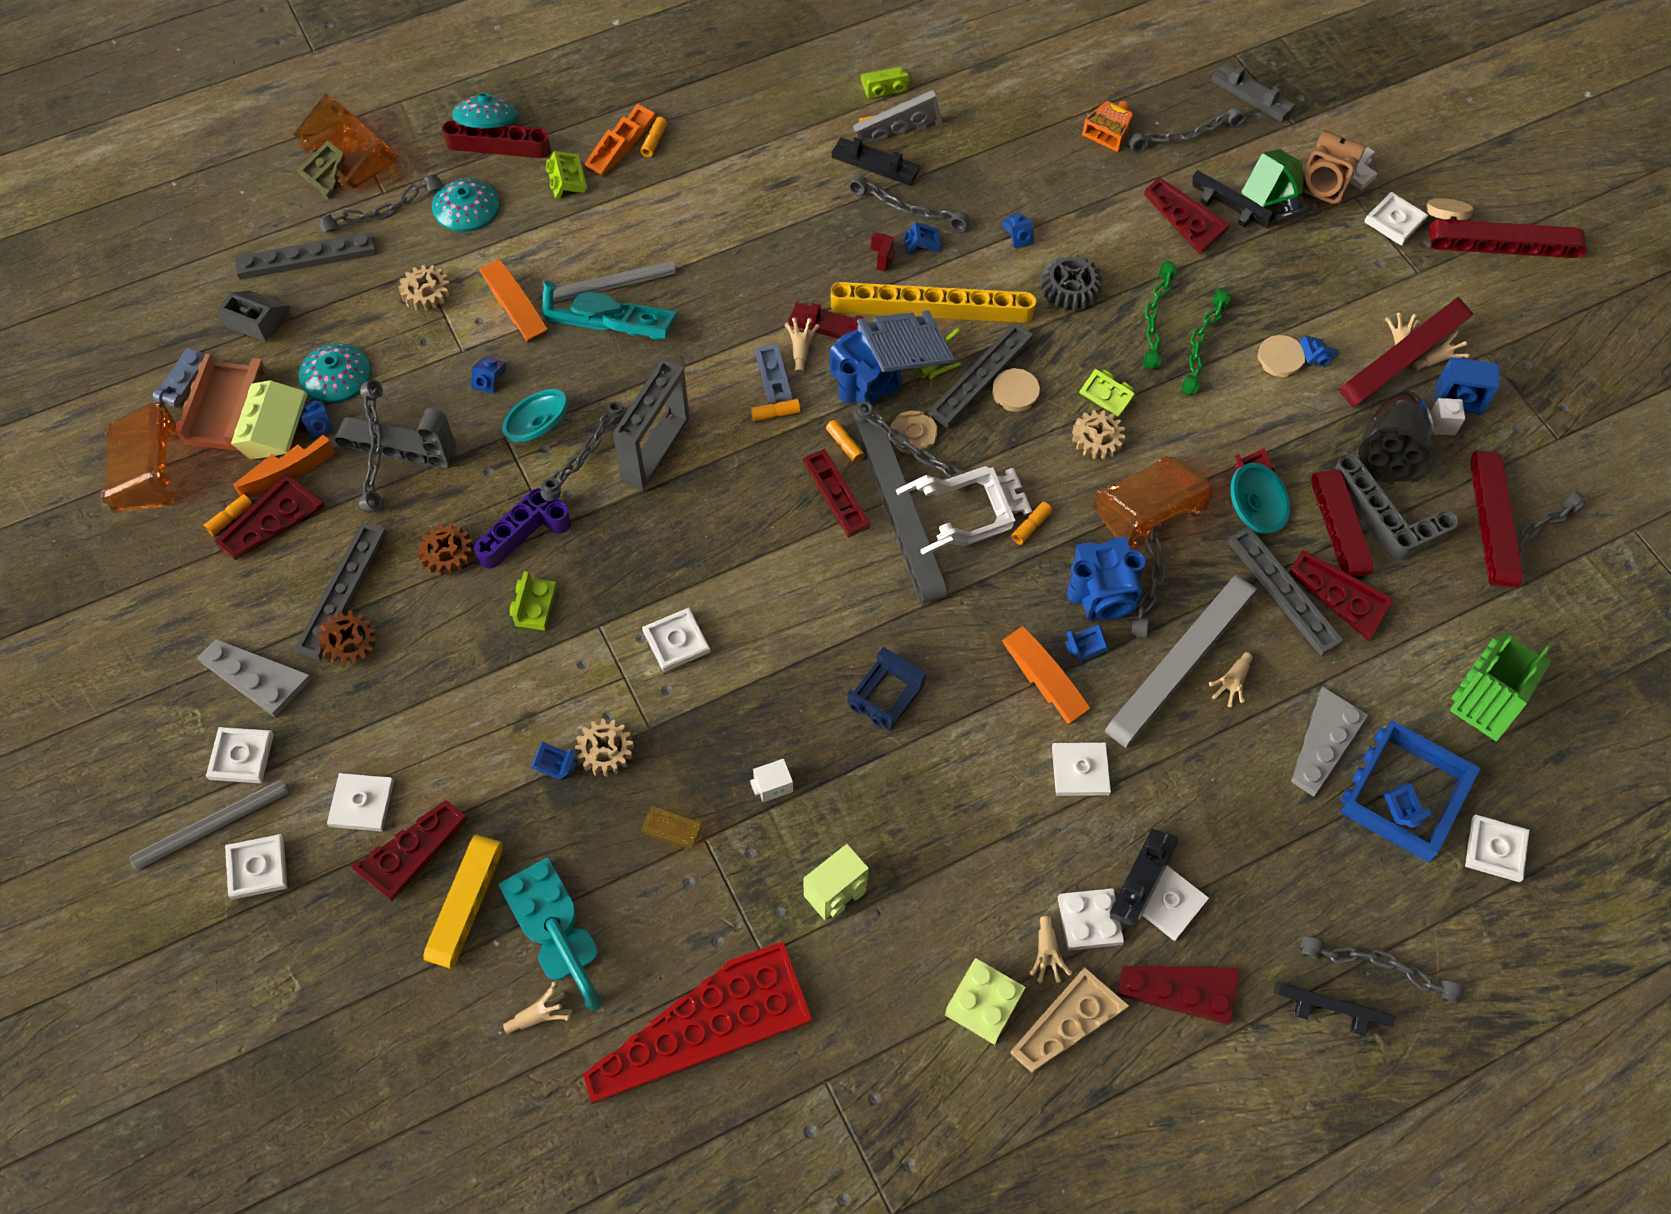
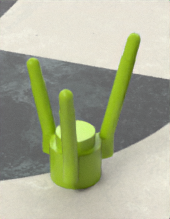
[914,328,961,380]

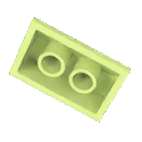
[231,381,307,460]

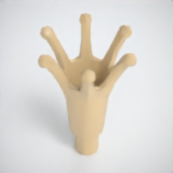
[1385,312,1420,345]
[785,317,820,374]
[1412,330,1470,371]
[1209,652,1253,707]
[1029,916,1072,983]
[503,981,572,1034]

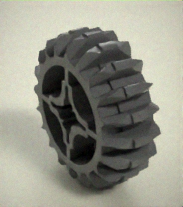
[1040,254,1103,312]

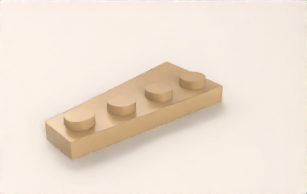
[1010,967,1129,1073]

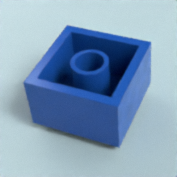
[1435,357,1499,415]

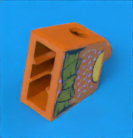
[1082,101,1133,152]

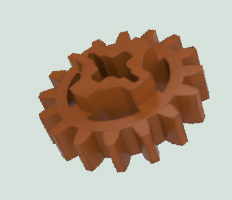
[417,523,474,576]
[318,610,376,667]

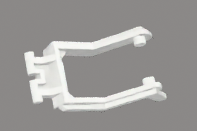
[896,466,1033,555]

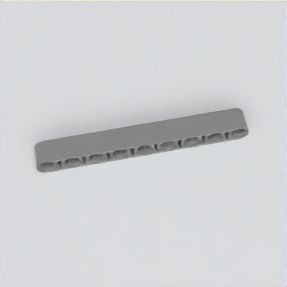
[1104,574,1257,748]

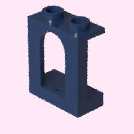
[847,647,927,731]

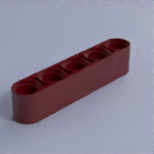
[442,120,551,158]
[1311,469,1374,577]

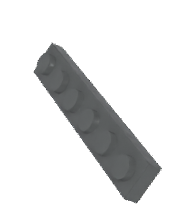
[235,232,376,280]
[929,322,1033,428]
[294,522,387,661]
[1227,527,1344,656]

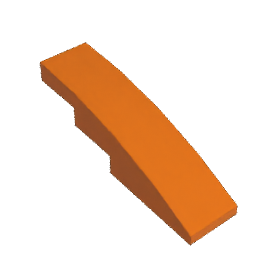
[584,104,656,176]
[479,259,548,342]
[233,435,336,498]
[1002,626,1090,724]

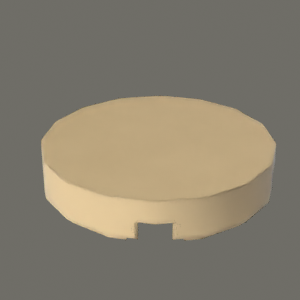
[1426,199,1473,220]
[1257,335,1305,377]
[992,368,1040,412]
[890,410,937,454]

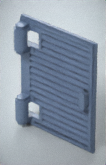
[857,310,956,372]

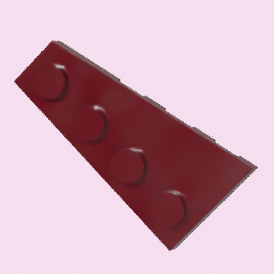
[1144,177,1230,255]
[214,474,325,560]
[1289,550,1393,641]
[349,800,468,902]
[1117,966,1239,1025]

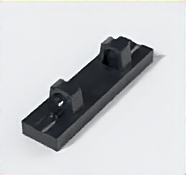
[831,137,920,186]
[1192,170,1273,229]
[1110,828,1178,928]
[1274,981,1396,1036]

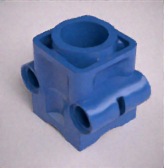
[829,329,902,411]
[1067,536,1146,621]

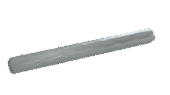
[542,261,676,302]
[129,780,288,870]

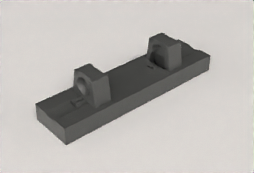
[1211,63,1295,122]

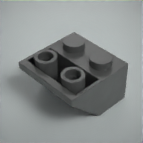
[217,290,290,342]

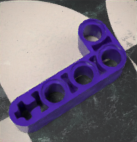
[474,488,571,569]

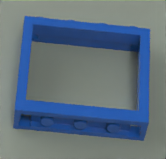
[1340,720,1480,863]

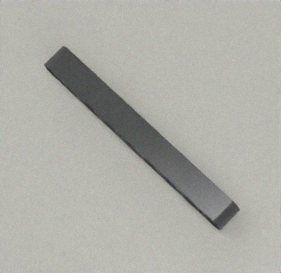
[855,416,947,603]

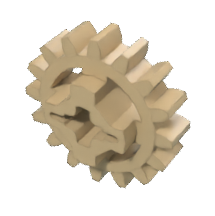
[398,265,451,311]
[1072,410,1125,460]
[575,719,634,777]

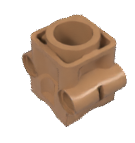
[1302,130,1366,205]

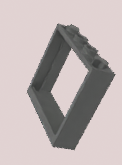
[613,359,690,491]

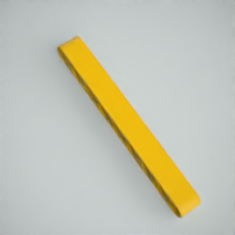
[831,282,1036,323]

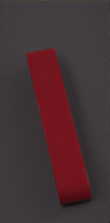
[1429,219,1587,258]
[1338,296,1474,408]
[1470,450,1522,588]

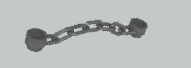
[1128,107,1246,153]
[318,174,443,232]
[848,175,969,232]
[359,379,383,513]
[541,401,624,501]
[853,401,973,492]
[1487,491,1586,576]
[1132,511,1165,639]
[1300,937,1465,1004]

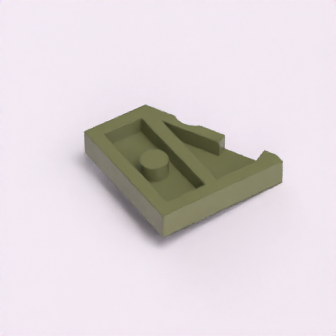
[297,140,346,199]

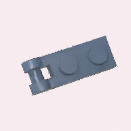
[755,344,792,404]
[153,348,205,408]

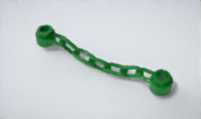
[1142,260,1177,370]
[1180,287,1231,395]

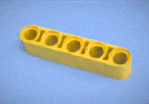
[424,834,503,969]

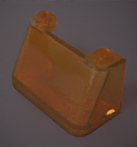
[293,93,399,189]
[101,402,176,513]
[1093,456,1214,548]

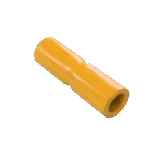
[640,117,668,157]
[751,399,800,421]
[826,420,865,463]
[203,494,253,537]
[1011,502,1053,545]

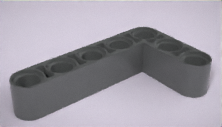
[335,408,456,469]
[1334,453,1458,561]

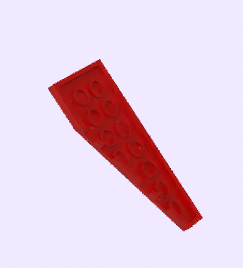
[582,941,812,1105]

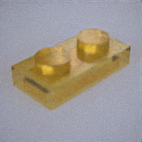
[641,806,702,851]

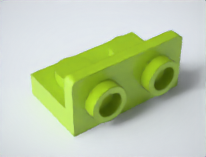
[861,67,909,99]
[546,151,587,199]
[1079,369,1137,419]
[510,571,557,631]

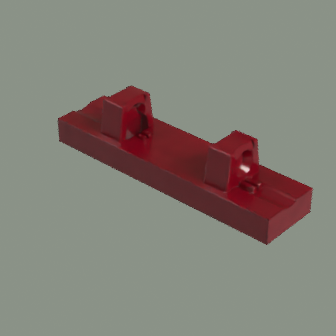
[789,302,865,339]
[803,449,871,538]

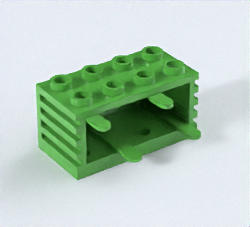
[1450,632,1551,742]

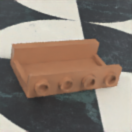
[176,354,268,451]

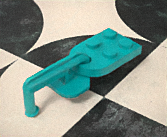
[543,281,677,340]
[498,857,602,1010]

